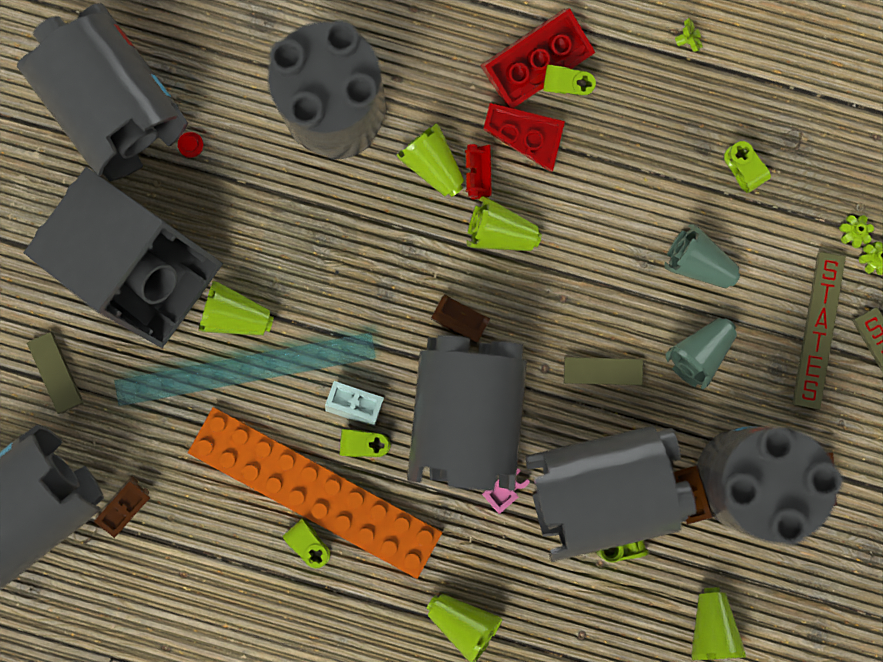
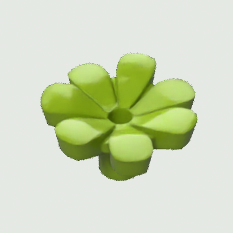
[675,18,703,52]
[839,215,874,249]
[859,242,883,275]

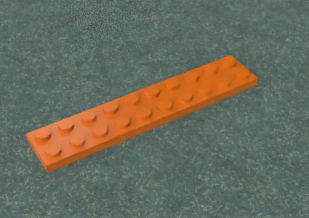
[188,407,443,579]

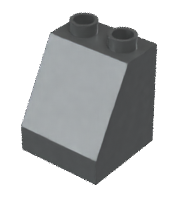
[23,167,224,348]

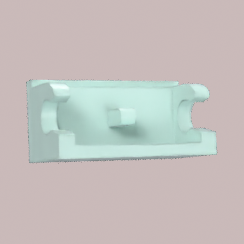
[325,381,384,428]

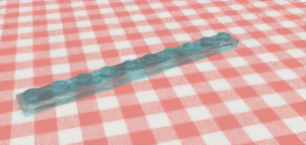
[114,333,376,406]

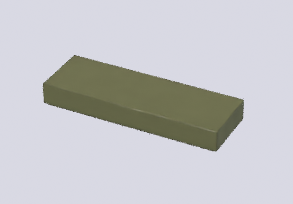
[27,332,84,414]
[564,357,643,385]

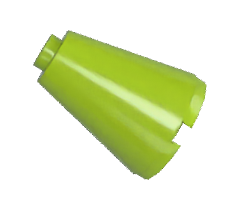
[396,123,465,197]
[466,196,542,251]
[198,281,274,336]
[691,587,746,660]
[426,594,503,662]

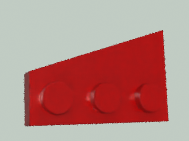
[483,103,565,173]

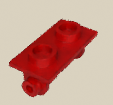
[465,144,492,200]

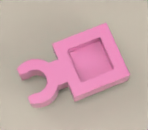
[482,468,530,514]

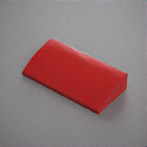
[480,8,596,108]

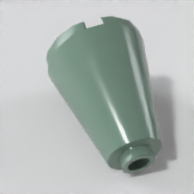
[664,224,740,289]
[666,318,737,389]

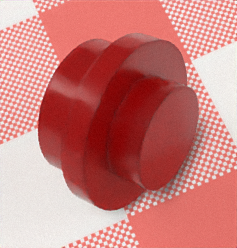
[178,132,204,158]

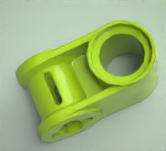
[543,65,596,95]
[724,141,771,193]
[339,429,391,457]
[282,518,331,569]
[597,540,649,563]

